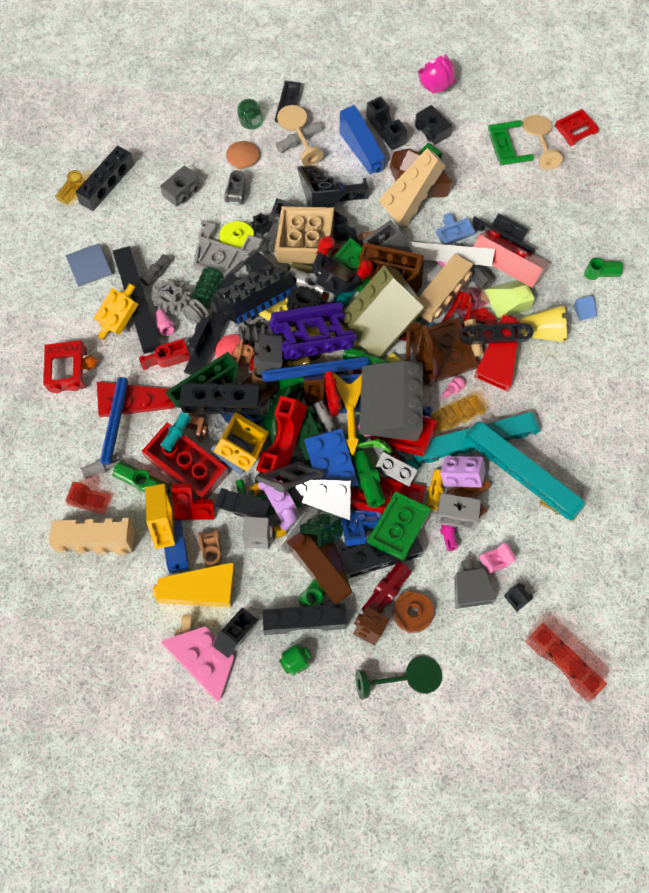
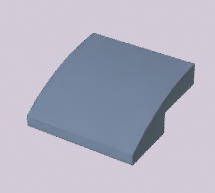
[65,243,112,287]

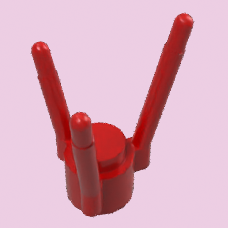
[441,292,473,336]

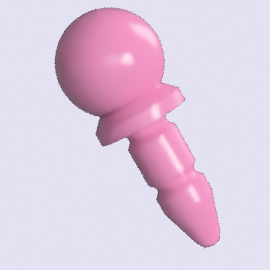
[442,377,465,398]

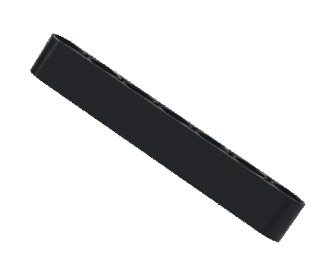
[112,246,160,354]

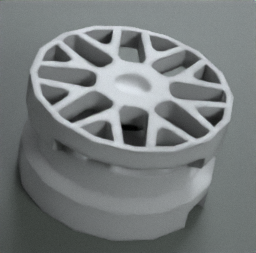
[181,299,210,325]

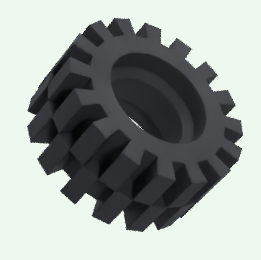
[287,286,321,310]

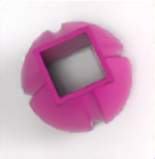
[417,54,456,94]

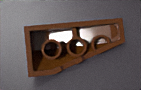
[416,325,447,387]
[287,530,353,604]

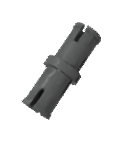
[140,254,171,286]

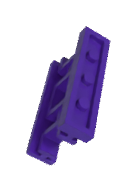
[269,302,357,360]

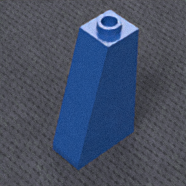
[339,105,385,175]

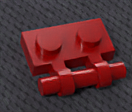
[323,371,341,417]

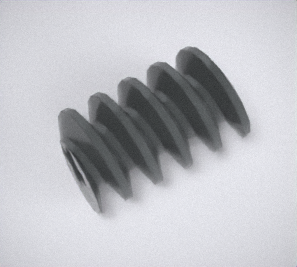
[239,325,277,348]

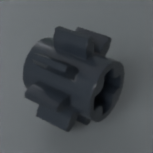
[250,213,272,236]

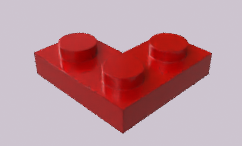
[171,483,214,520]

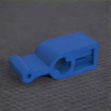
[164,520,190,574]

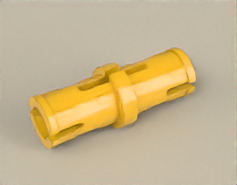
[426,470,444,510]

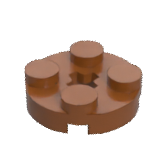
[393,591,434,633]

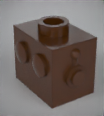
[353,607,389,646]

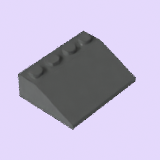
[359,361,423,441]

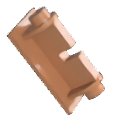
[232,339,254,364]

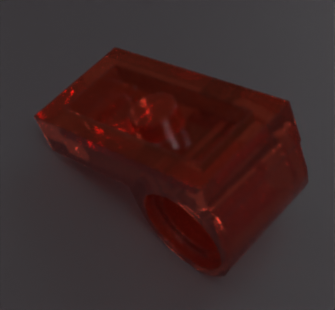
[65,482,111,515]

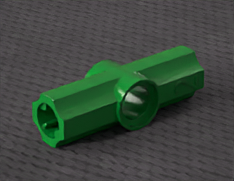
[351,451,385,508]
[112,461,172,496]

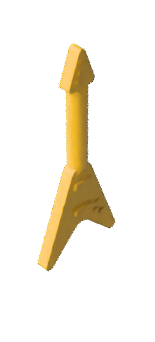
[333,373,362,455]

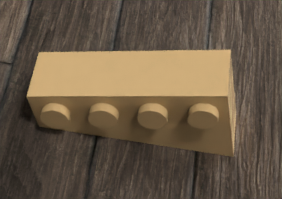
[418,254,473,323]

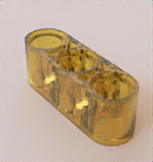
[429,394,486,434]

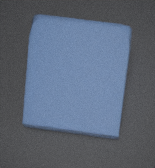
[573,296,597,321]

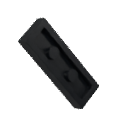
[275,80,301,123]

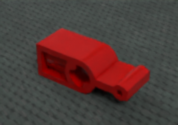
[139,338,190,370]

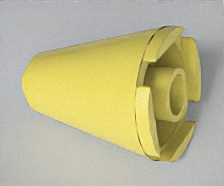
[520,305,567,342]

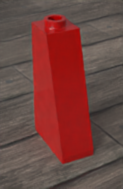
[474,315,520,392]

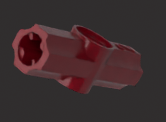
[361,562,412,614]

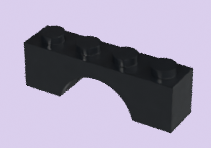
[262,604,347,635]

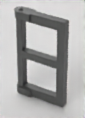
[257,462,324,492]

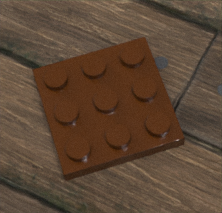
[411,317,478,386]

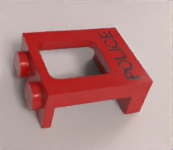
[43,340,87,393]

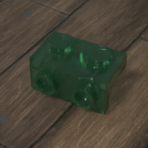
[300,514,343,547]

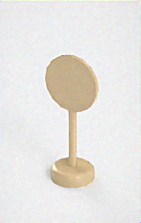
[277,105,324,166]
[522,115,563,170]

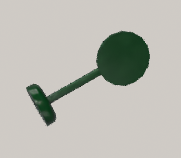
[355,656,442,700]

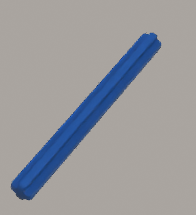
[262,357,369,382]

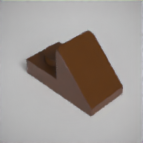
[303,374,324,404]

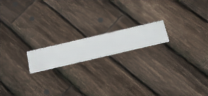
[407,241,495,266]

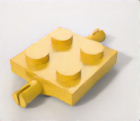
[93,283,138,340]

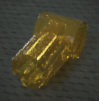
[55,170,85,205]

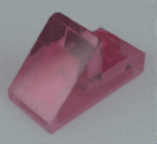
[451,287,490,318]

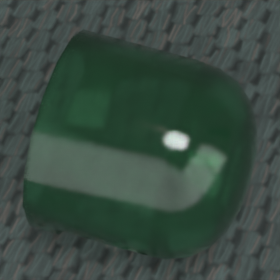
[237,98,264,130]

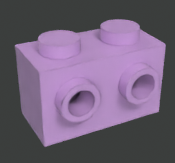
[440,456,486,487]

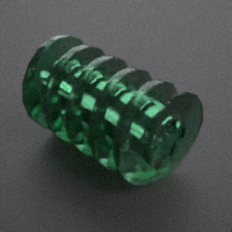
[191,267,224,309]

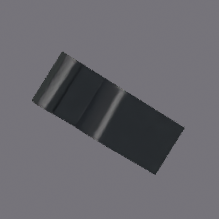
[333,210,359,244]
[215,488,271,518]

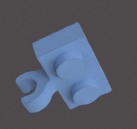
[436,213,475,245]

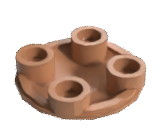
[226,141,259,170]

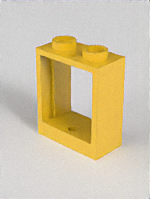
[214,412,269,472]
[145,484,175,549]

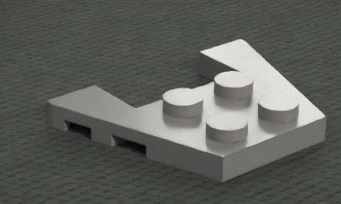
[193,220,264,279]

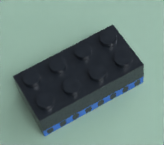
[212,264,295,325]

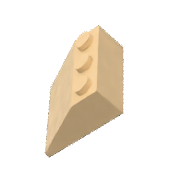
[275,206,334,264]

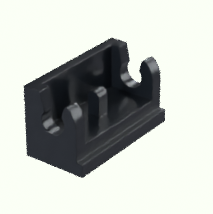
[334,178,369,202]

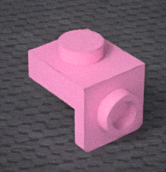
[479,543,516,575]

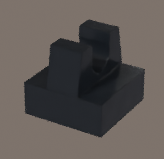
[504,583,533,612]

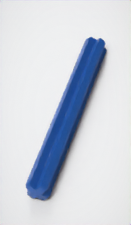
[100,377,128,465]

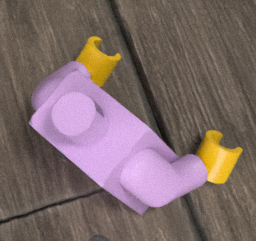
[248,477,299,539]

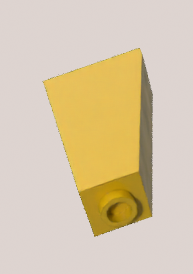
[153,563,235,608]

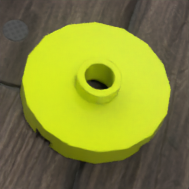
[219,221,254,249]

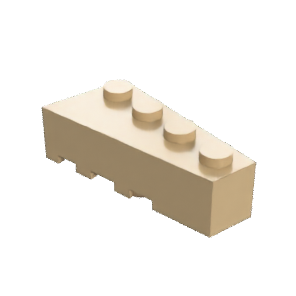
[378,148,446,228]
[49,518,135,555]

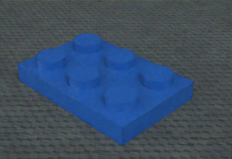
[304,429,358,487]

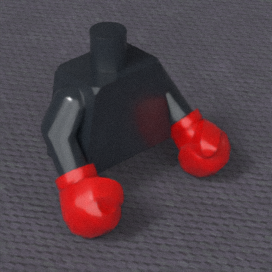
[312,236,374,296]

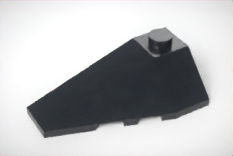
[297,165,346,208]

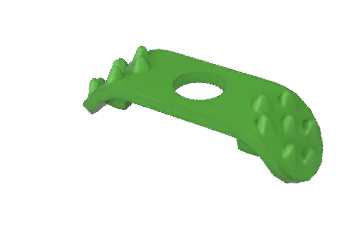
[347,438,392,456]

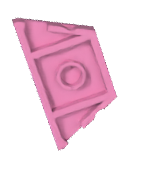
[161,627,234,701]

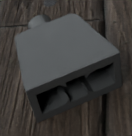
[454,559,496,609]

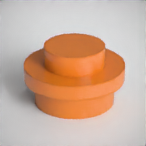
[83,354,98,371]

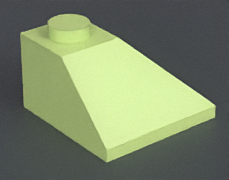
[484,280,535,319]

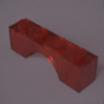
[525,623,607,702]

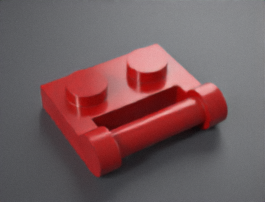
[554,109,599,146]

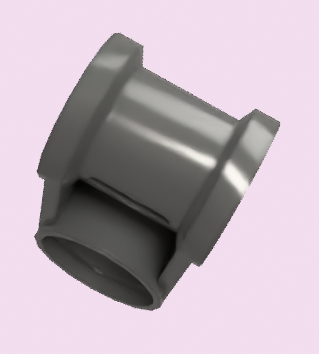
[224,170,246,205]

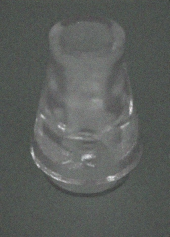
[206,414,226,440]

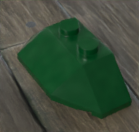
[165,352,239,408]
[261,382,304,447]

